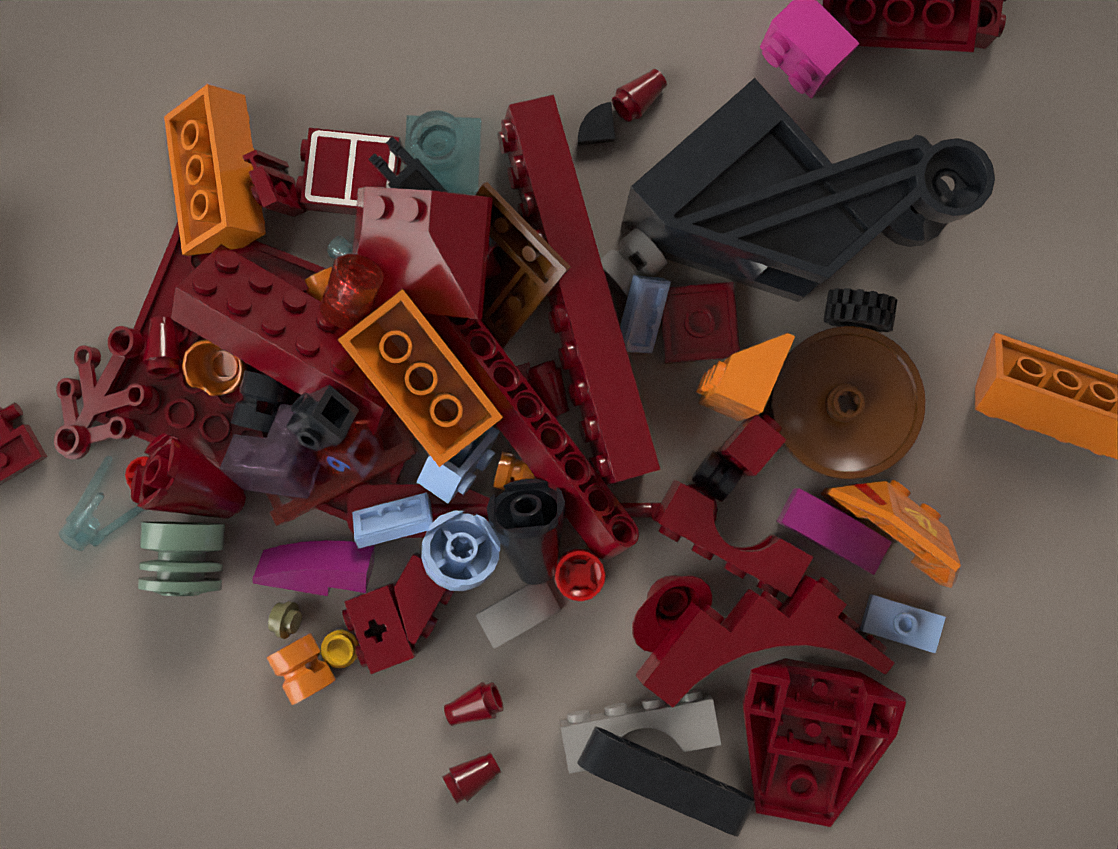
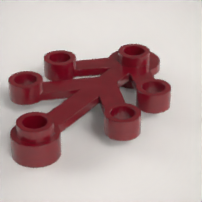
[54,326,153,460]

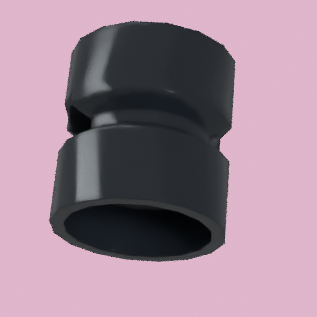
[231,371,292,436]

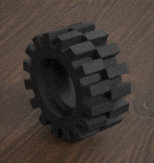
[824,288,898,333]

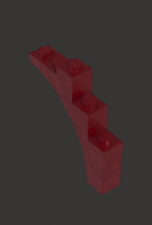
[635,575,895,708]

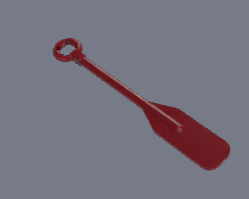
[347,484,718,538]

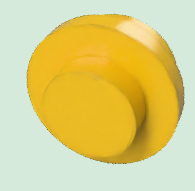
[321,630,359,668]

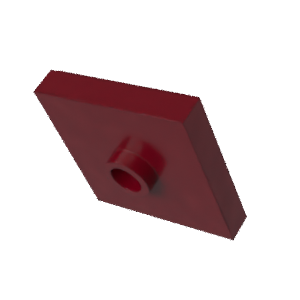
[661,282,740,364]

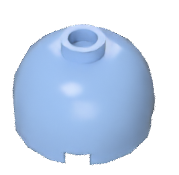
[421,510,500,591]

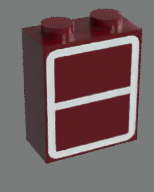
[296,128,404,215]

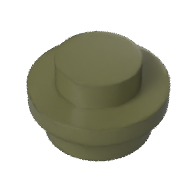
[268,601,302,639]

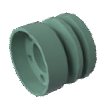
[138,521,225,596]

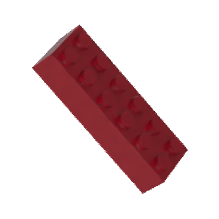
[171,244,393,437]

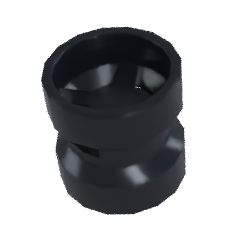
[690,450,743,502]

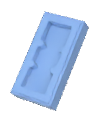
[620,275,671,354]
[352,492,433,548]
[860,594,946,653]

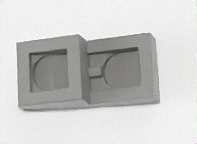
[476,582,561,649]

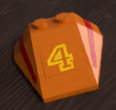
[821,480,961,588]

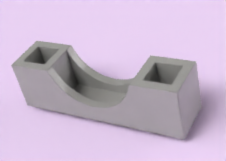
[561,689,721,774]

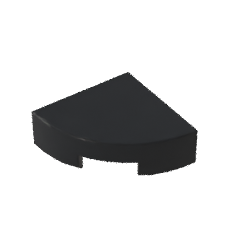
[578,102,615,145]

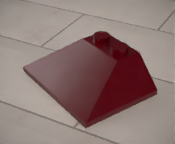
[349,187,493,319]

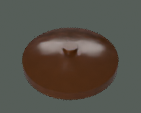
[770,326,926,479]

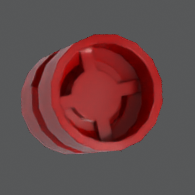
[555,548,605,601]

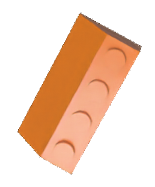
[164,84,266,256]
[338,289,503,467]
[975,332,1118,460]
[696,333,795,421]

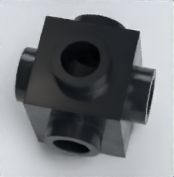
[286,385,359,451]

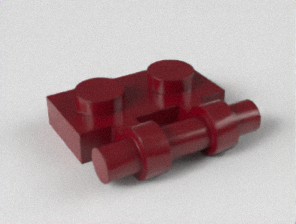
[0,402,47,485]

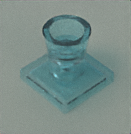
[404,110,482,195]

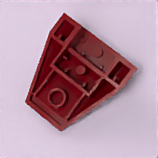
[743,658,907,827]

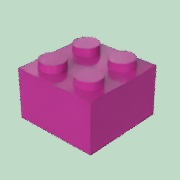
[760,0,860,99]

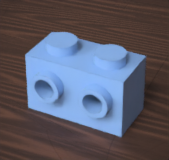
[417,426,500,504]

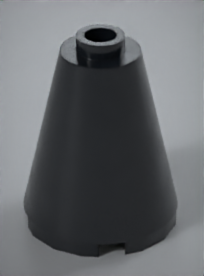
[487,479,566,585]

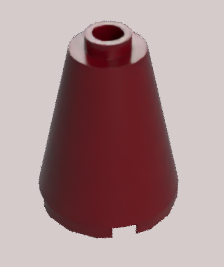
[131,433,246,519]

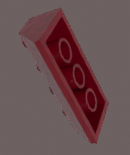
[822,0,982,52]

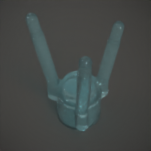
[58,455,144,551]

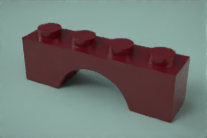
[652,480,813,597]

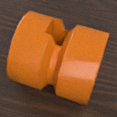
[266,633,336,705]

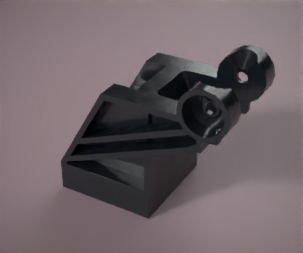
[622,78,995,302]

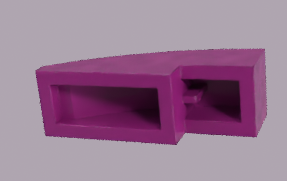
[776,488,892,575]
[252,540,375,596]

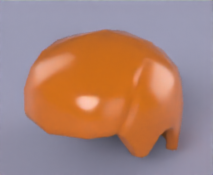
[182,339,248,396]

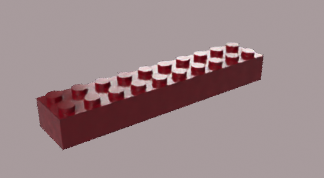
[497,94,661,485]

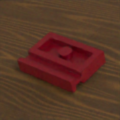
[242,149,307,217]

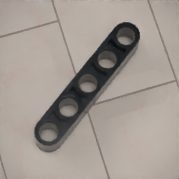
[577,726,756,837]

